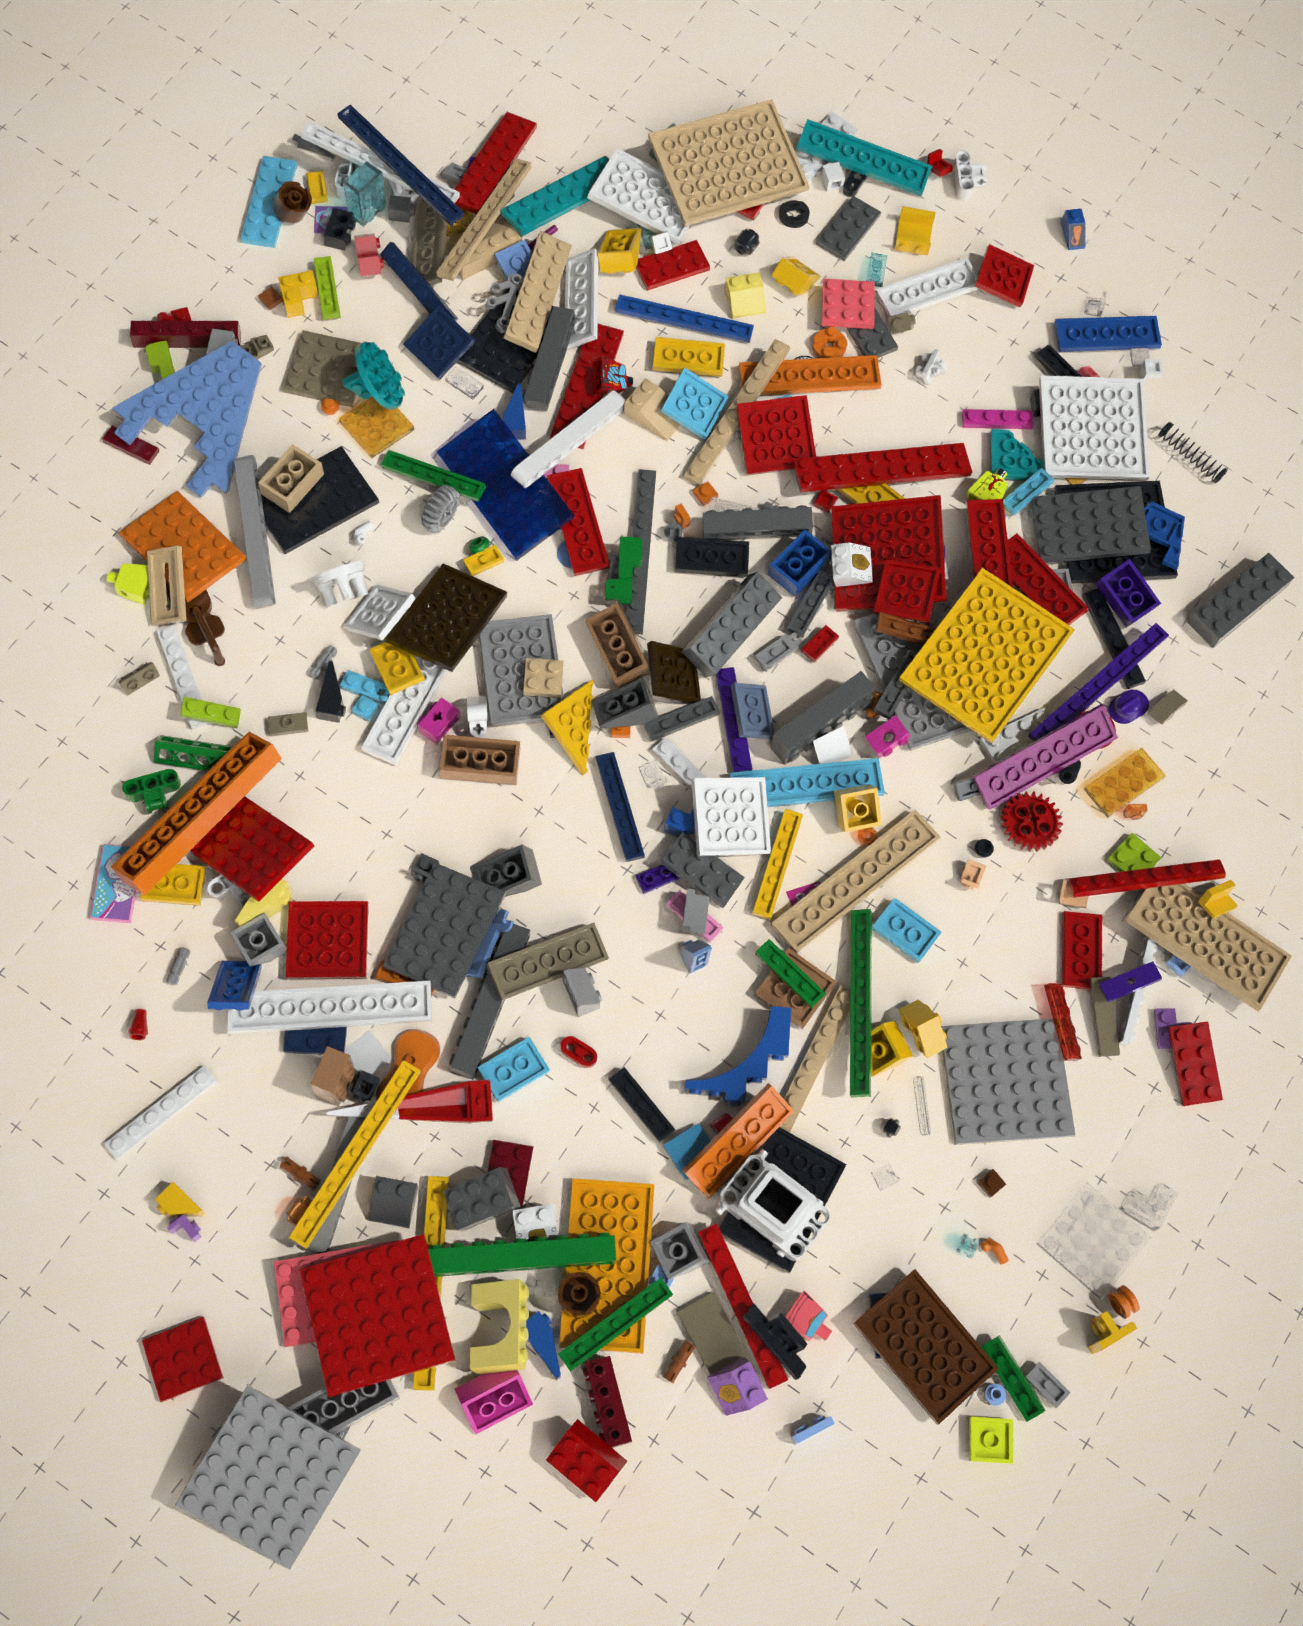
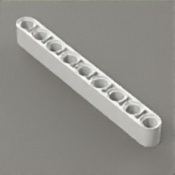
[511,390,626,488]

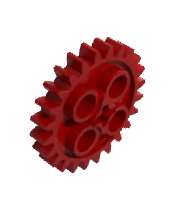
[1000,791,1063,852]

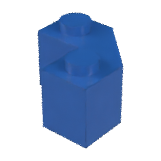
[664,807,695,837]

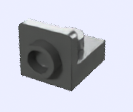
[411,853,440,883]

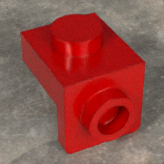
[927,149,953,177]

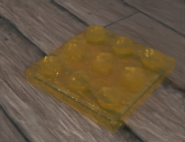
[339,397,415,459]

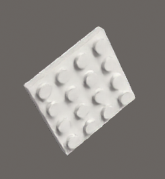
[691,777,771,856]

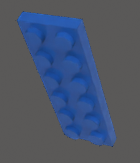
[1054,316,1162,352]

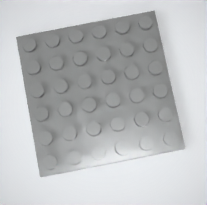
[941,1018,1076,1145]
[175,1384,361,1569]

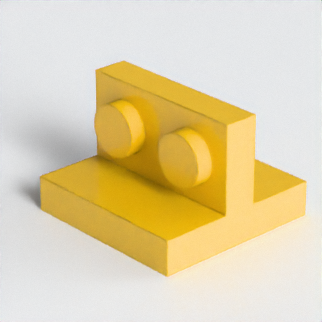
[1088,1311,1138,1354]

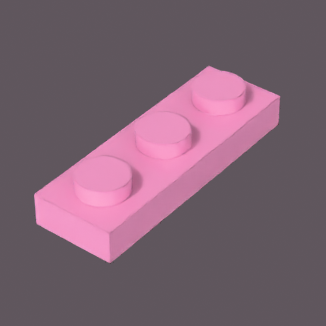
[666,890,723,943]

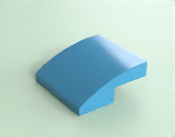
[663,1123,711,1180]

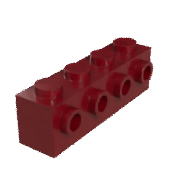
[582,1356,632,1448]

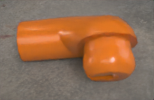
[866,692,882,719]
[980,1238,1009,1265]

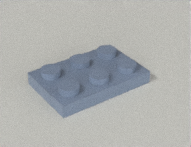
[731,682,775,740]

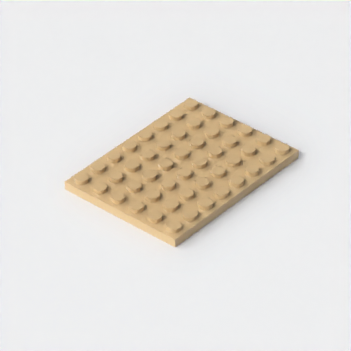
[648,99,810,226]

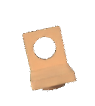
[1060,879,1089,908]

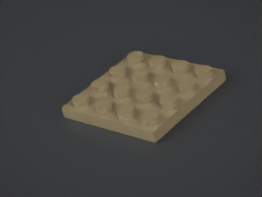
[283,330,361,408]

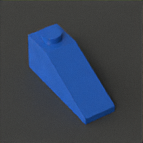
[500,384,526,441]
[526,1311,561,1380]

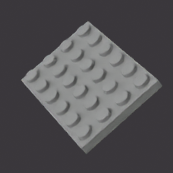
[480,614,564,727]

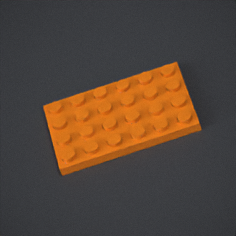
[119,491,247,602]

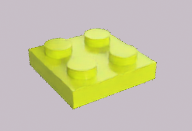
[969,1417,1013,1464]

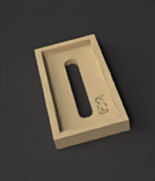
[147,546,186,626]

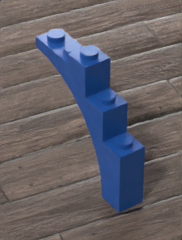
[685,1006,791,1106]

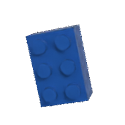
[768,529,832,597]

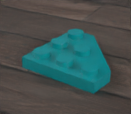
[990,429,1044,481]

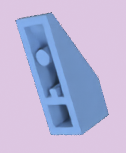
[679,940,712,974]

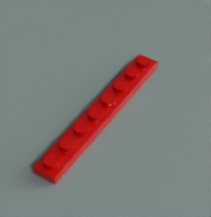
[1069,859,1226,898]
[698,1223,788,1389]

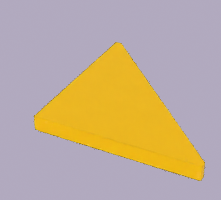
[540,680,594,776]

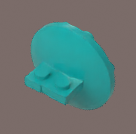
[342,341,405,410]

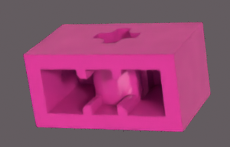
[418,697,460,745]

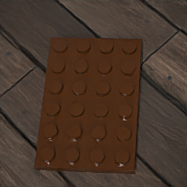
[853,1269,999,1425]

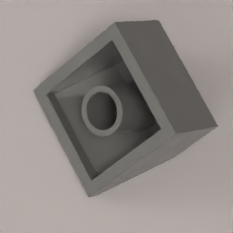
[369,1176,418,1228]

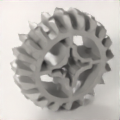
[421,485,460,534]

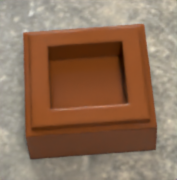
[258,287,283,310]

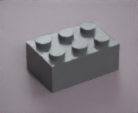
[444,1167,521,1231]

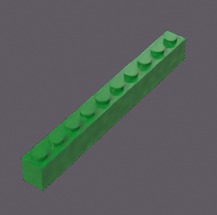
[428,1232,616,1277]

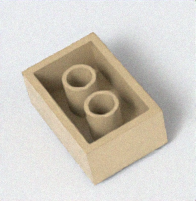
[258,444,324,513]

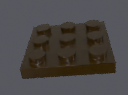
[647,641,701,704]

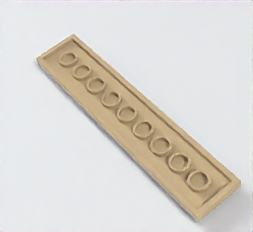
[771,809,941,953]

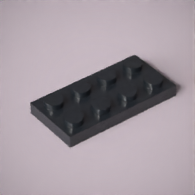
[675,537,749,577]

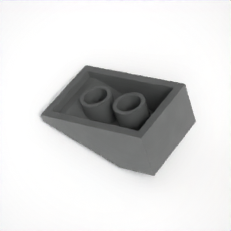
[591,678,659,728]
[472,844,542,897]

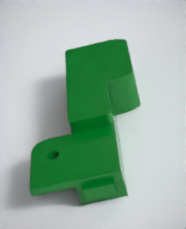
[605,536,643,604]

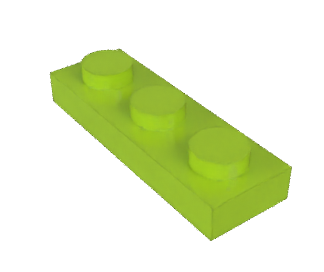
[180,696,241,729]

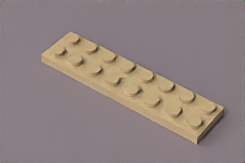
[503,231,572,353]

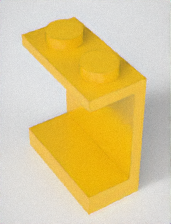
[895,206,936,255]

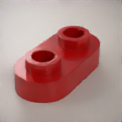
[561,1036,597,1068]

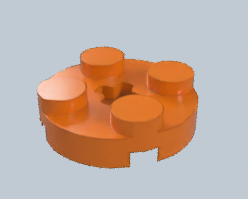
[812,327,848,358]

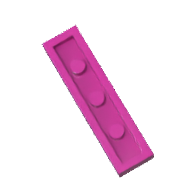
[962,409,1034,429]

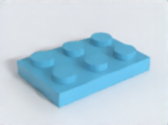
[872,898,942,964]
[477,1037,550,1103]

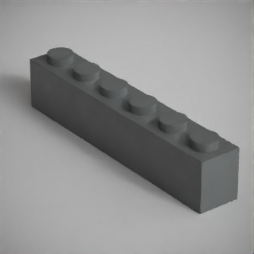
[523,306,577,411]
[702,505,813,539]

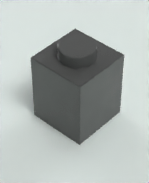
[388,196,415,223]

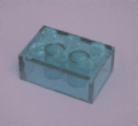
[343,161,386,227]

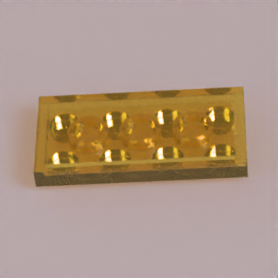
[1083,748,1166,818]

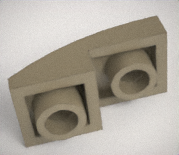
[240,335,274,359]
[1148,689,1188,725]

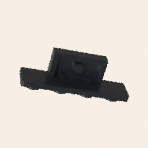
[743,1303,808,1380]

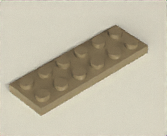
[411,196,447,285]
[486,923,609,1001]

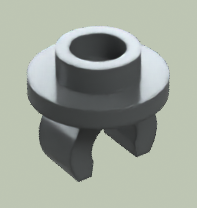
[664,523,683,541]

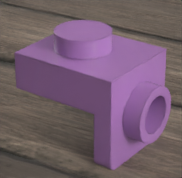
[167,1214,202,1242]

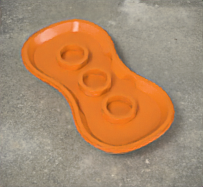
[376,1029,440,1100]

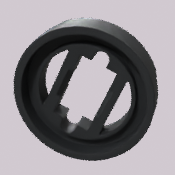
[779,200,810,228]

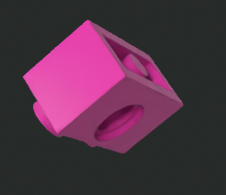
[865,715,911,758]

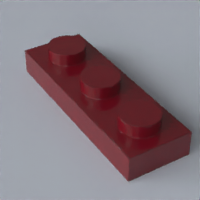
[102,425,160,465]

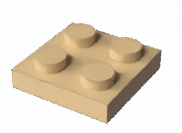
[523,658,564,698]

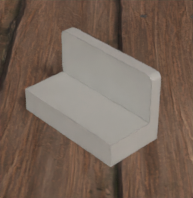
[682,889,710,934]

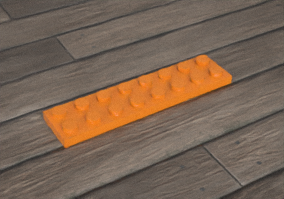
[738,355,882,395]

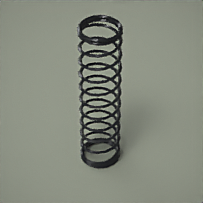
[1158,422,1228,484]

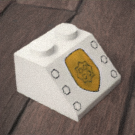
[831,543,873,587]
[512,1203,558,1242]

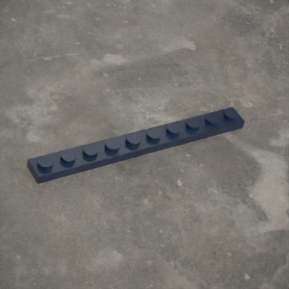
[337,104,464,226]

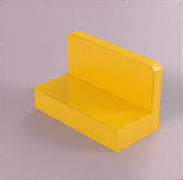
[1198,880,1238,918]

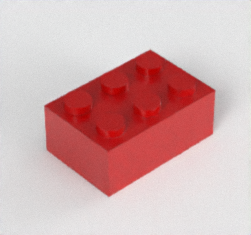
[546,1419,628,1502]

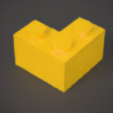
[278,270,318,318]
[898,999,947,1058]

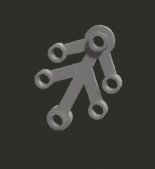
[486,273,523,333]

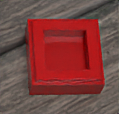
[813,490,838,513]

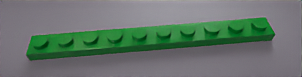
[850,909,872,1098]

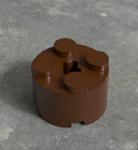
[272,181,312,223]
[558,1272,600,1318]

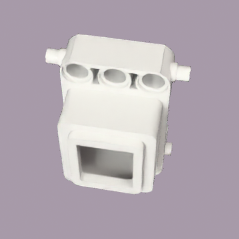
[715,1149,830,1261]

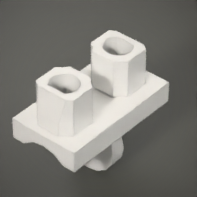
[915,349,947,385]

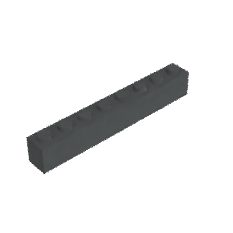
[449,924,530,1080]

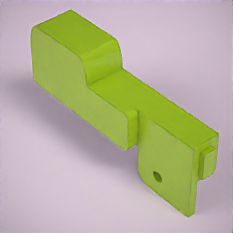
[145,341,175,379]

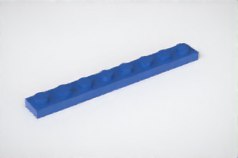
[615,294,754,343]

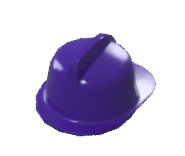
[1108,689,1149,724]

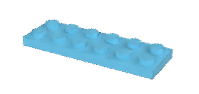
[240,156,297,248]

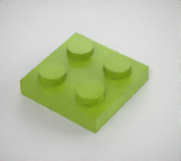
[1107,832,1162,872]

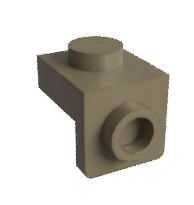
[888,311,916,334]

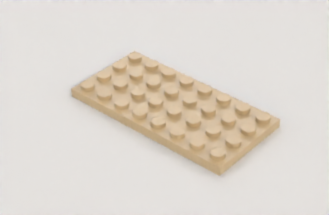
[1125,884,1292,1012]

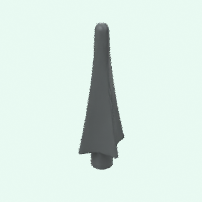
[292,134,335,159]

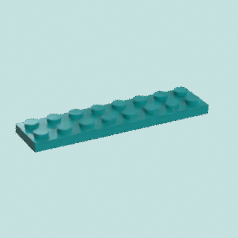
[796,119,932,196]
[501,155,610,236]

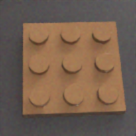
[754,948,837,1030]

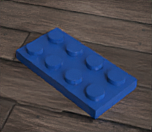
[207,960,262,1011]

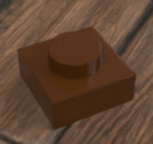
[977,1169,1007,1198]

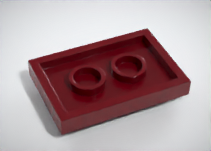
[487,1139,534,1208]

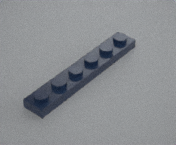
[379,242,458,321]
[596,752,645,862]

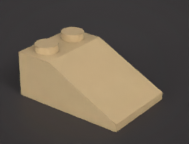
[624,378,681,441]

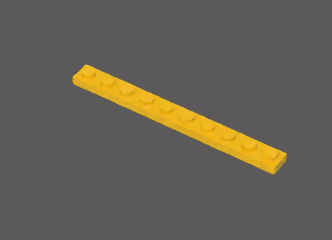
[289,1060,421,1249]
[413,1176,449,1391]

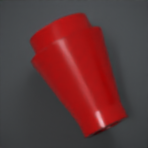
[128,1009,148,1040]

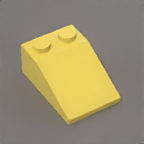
[235,879,292,928]

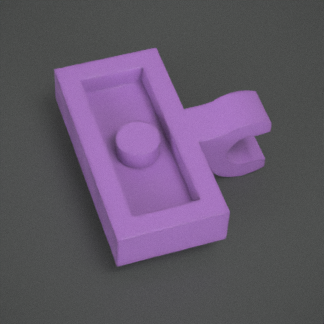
[1154,1008,1192,1049]

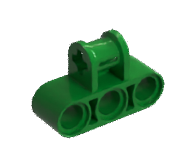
[122,769,181,814]

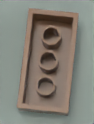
[585,603,650,688]
[440,735,521,785]

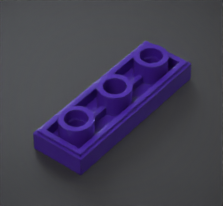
[635,865,681,894]
[1099,961,1162,1003]

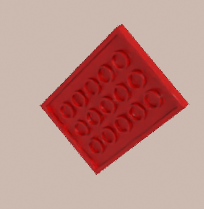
[189,796,315,902]

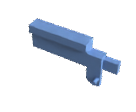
[467,909,514,979]

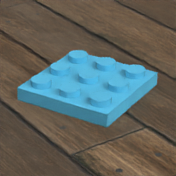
[660,368,729,440]

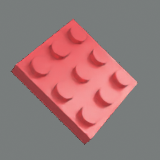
[822,278,875,329]

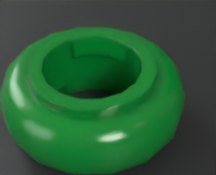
[468,536,489,554]

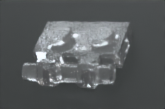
[525,1268,563,1296]

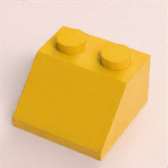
[772,257,821,295]
[871,1021,913,1077]

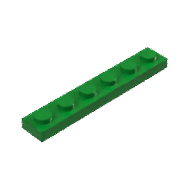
[381,450,486,502]
[558,1278,674,1372]

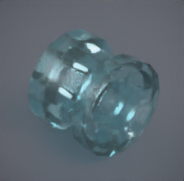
[956,1233,979,1259]

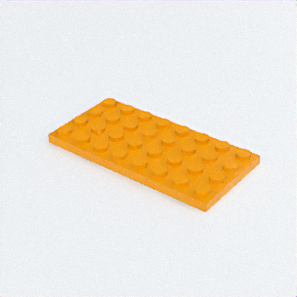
[559,1178,655,1354]

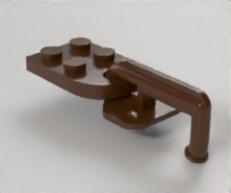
[166,582,226,666]

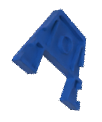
[1144,502,1185,571]

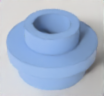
[985,1384,1006,1406]

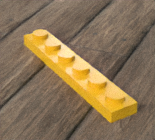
[752,809,803,920]

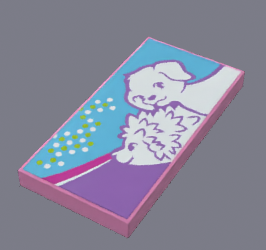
[90,844,136,923]

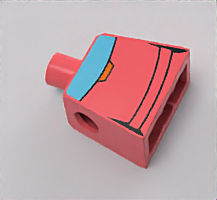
[785,1290,832,1341]

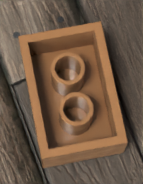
[310,1046,357,1107]

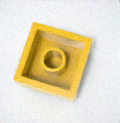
[834,784,882,832]

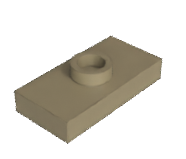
[268,712,309,737]

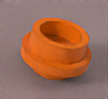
[321,398,339,415]

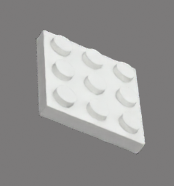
[344,584,416,641]

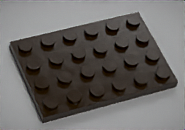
[386,563,507,672]

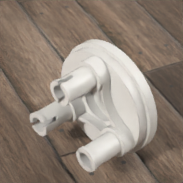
[311,560,369,608]

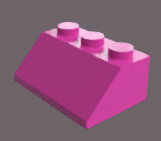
[454,1370,533,1435]

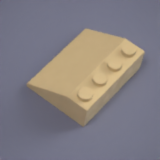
[445,215,522,280]

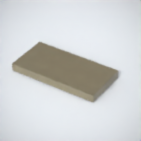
[677,1292,755,1375]

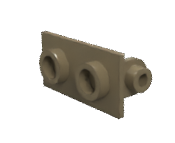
[118,662,160,695]

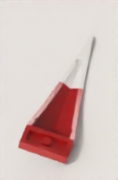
[326,1080,493,1124]

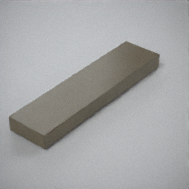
[1089,977,1120,1057]

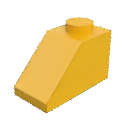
[154,1182,205,1217]

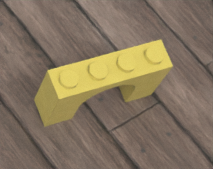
[470,1279,529,1374]

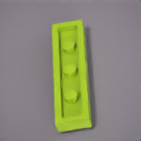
[314,256,341,320]

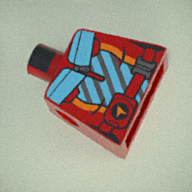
[593,356,633,395]

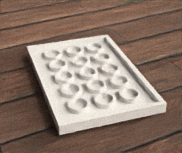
[587,148,690,245]

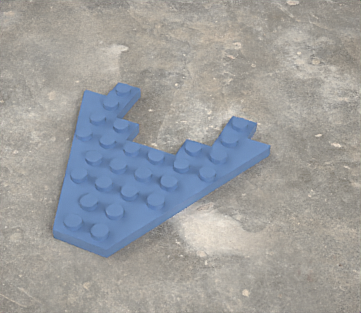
[112,341,262,498]

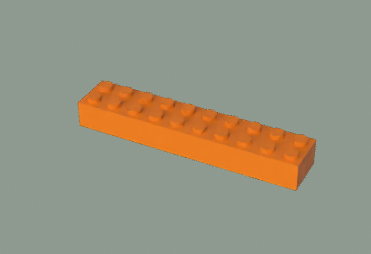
[111,732,282,896]

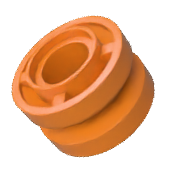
[1108,1285,1140,1319]

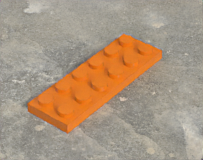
[682,1083,794,1199]

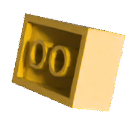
[598,228,641,274]

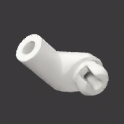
[354,521,373,545]

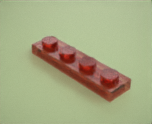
[1044,983,1082,1061]

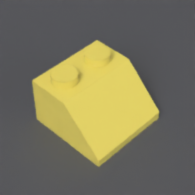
[724,272,766,319]

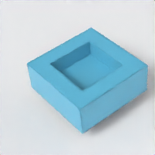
[352,695,379,721]

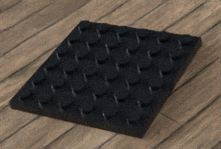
[1054,480,1178,584]

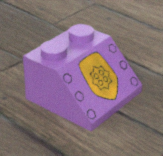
[707,1356,768,1416]

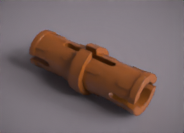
[280,1156,321,1191]
[662,1339,696,1384]

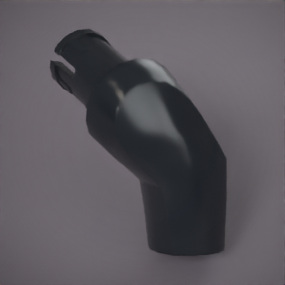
[1059,760,1081,784]

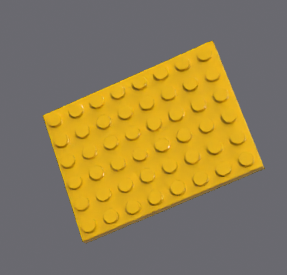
[899,568,1075,744]

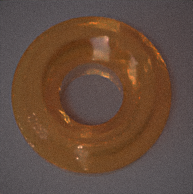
[858,827,877,845]

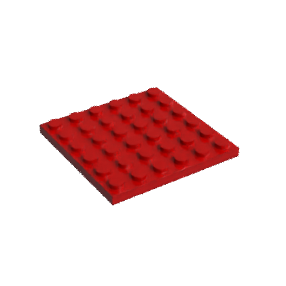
[831,495,947,611]
[300,1234,456,1398]

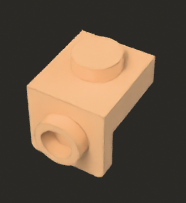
[960,859,986,890]

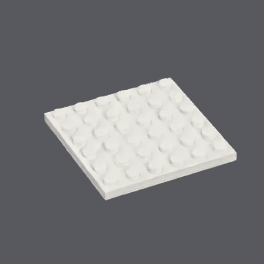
[1039,375,1150,480]

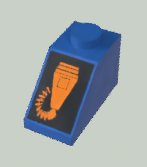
[1061,208,1086,251]

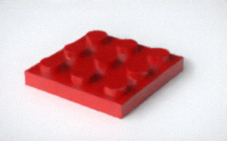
[974,244,1035,307]
[874,559,941,623]
[142,1316,224,1403]

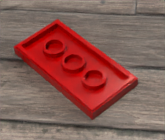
[1062,911,1102,990]

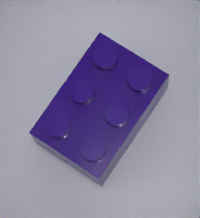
[1095,559,1162,628]

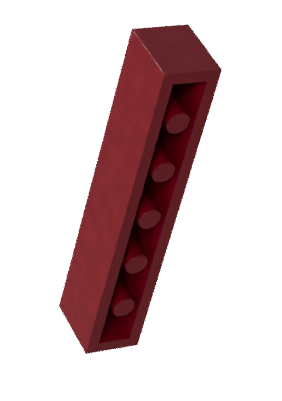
[130,321,241,348]

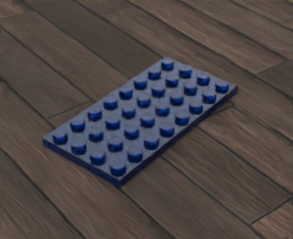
[437,408,575,561]

